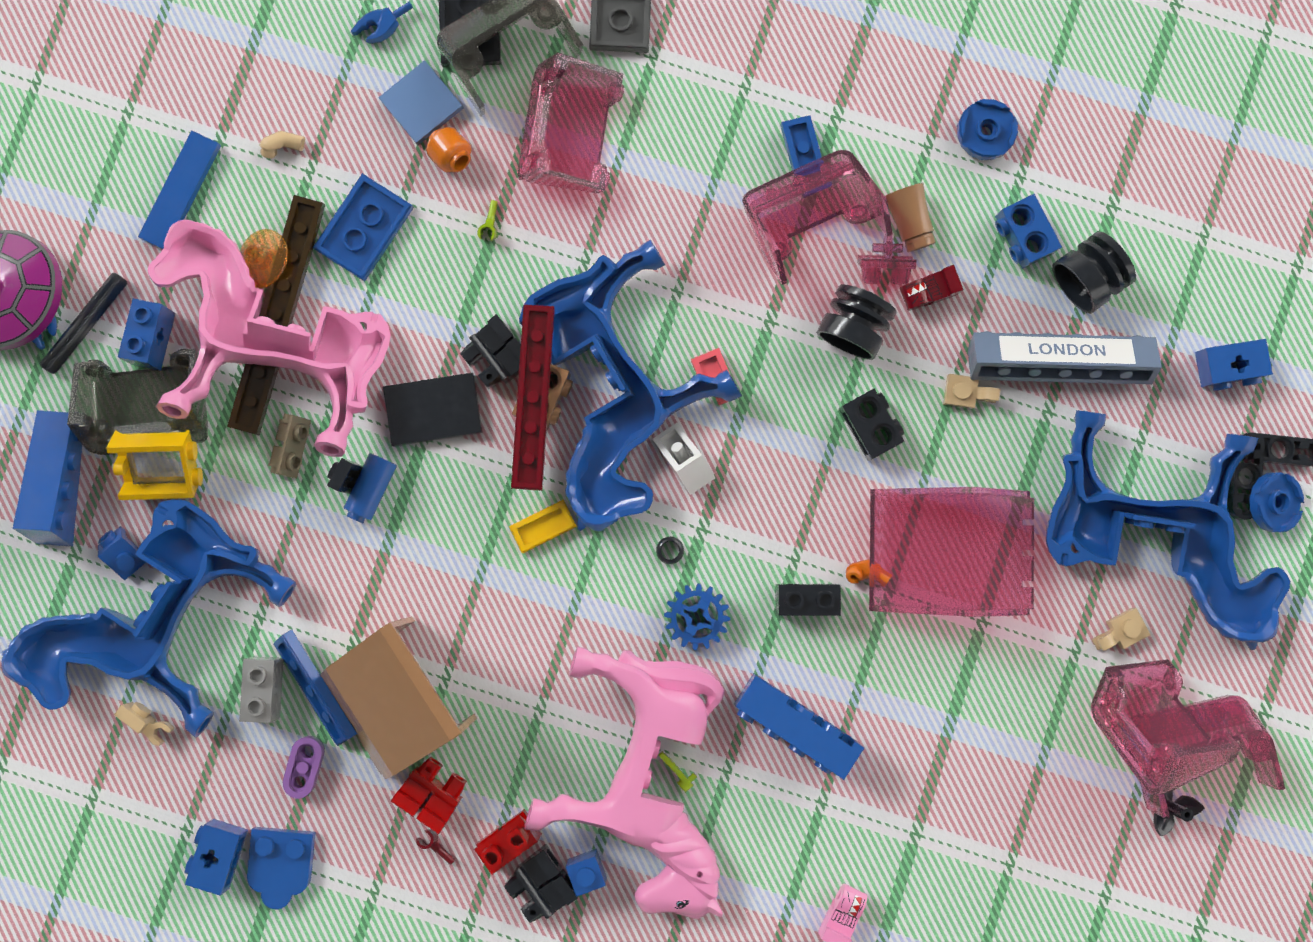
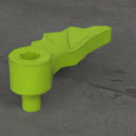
[658,751,697,793]

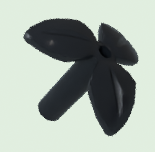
[1152,782,1205,836]

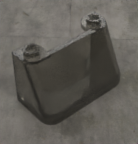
[67,348,208,455]

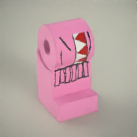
[818,884,867,942]

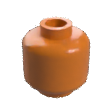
[426,127,472,173]

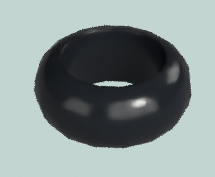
[656,536,684,564]

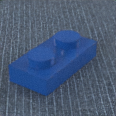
[780,115,826,183]

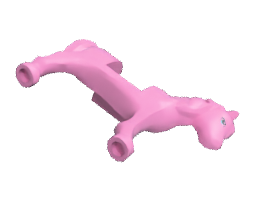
[147,219,391,457]
[525,646,724,919]

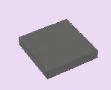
[589,0,651,53]

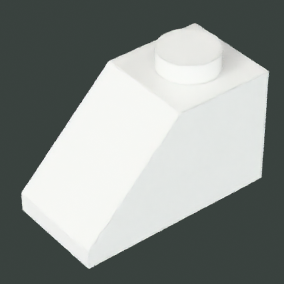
[652,423,715,495]

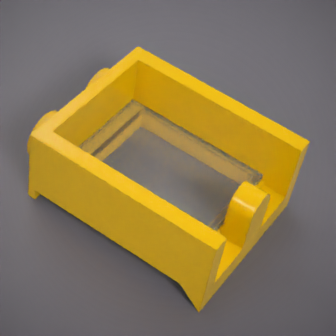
[106,430,203,500]

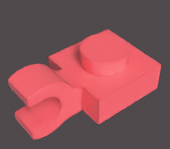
[691,348,730,405]

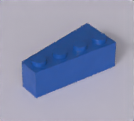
[12,410,86,547]
[734,673,864,780]

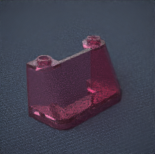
[517,52,624,193]
[1091,659,1242,795]

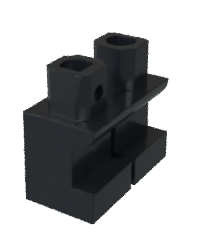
[460,314,521,389]
[504,844,578,923]

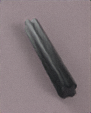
[40,272,127,374]

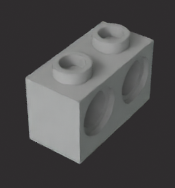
[239,656,284,723]

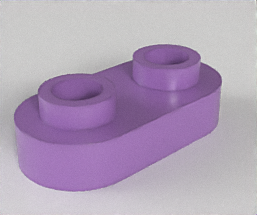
[283,736,325,799]

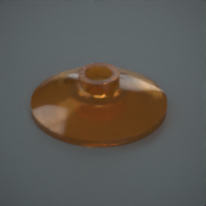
[240,229,288,288]

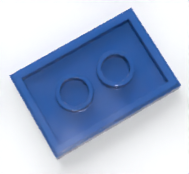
[313,173,414,282]

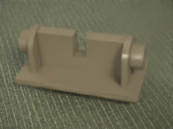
[268,414,311,479]

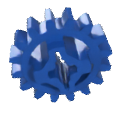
[664,583,730,650]

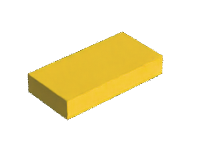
[509,500,577,554]

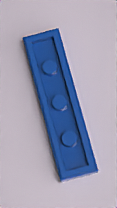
[138,130,221,249]
[273,629,357,746]

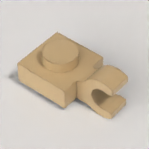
[943,374,1000,409]
[1092,608,1150,651]
[114,702,174,746]

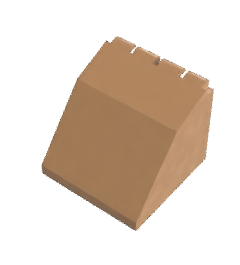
[320,616,477,779]

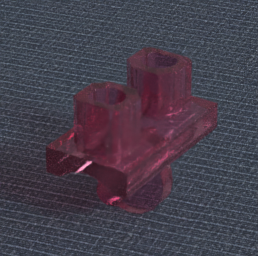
[857,235,917,285]

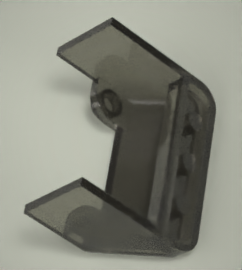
[437,0,583,117]

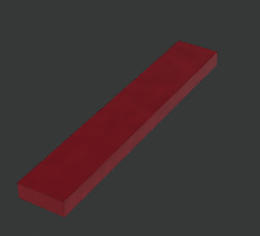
[511,305,555,491]

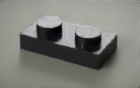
[327,458,363,494]

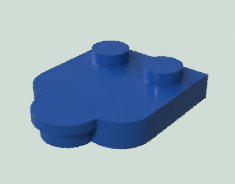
[247,827,316,910]

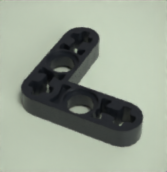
[1227,432,1313,520]

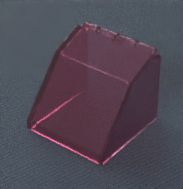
[869,487,1034,617]

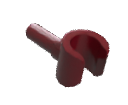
[416,829,455,865]

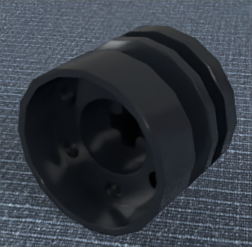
[1052,231,1136,314]
[816,284,897,360]

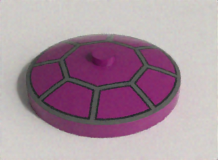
[0,230,62,351]

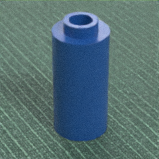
[343,452,397,523]

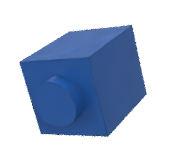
[566,848,607,897]

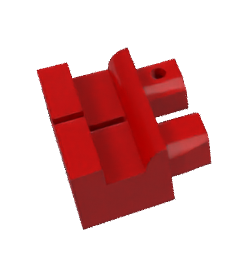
[391,756,467,834]
[474,809,542,875]

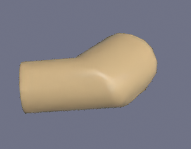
[259,131,305,159]

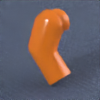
[846,559,892,587]

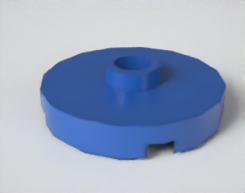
[957,99,1018,160]
[1250,472,1304,532]

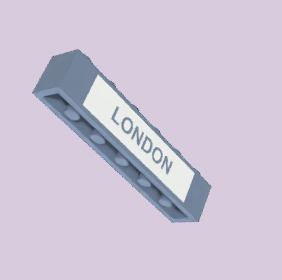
[968,331,1162,385]

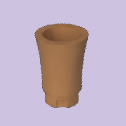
[883,183,936,253]

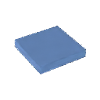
[378,60,464,146]

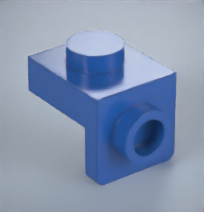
[98,526,146,581]

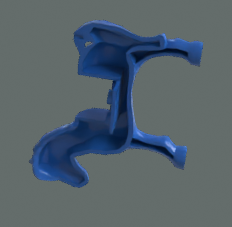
[519,239,742,531]
[1046,410,1290,650]
[1,499,296,738]

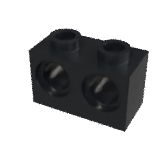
[839,388,905,461]
[775,584,841,616]

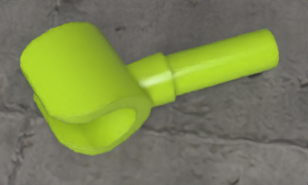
[477,200,498,241]

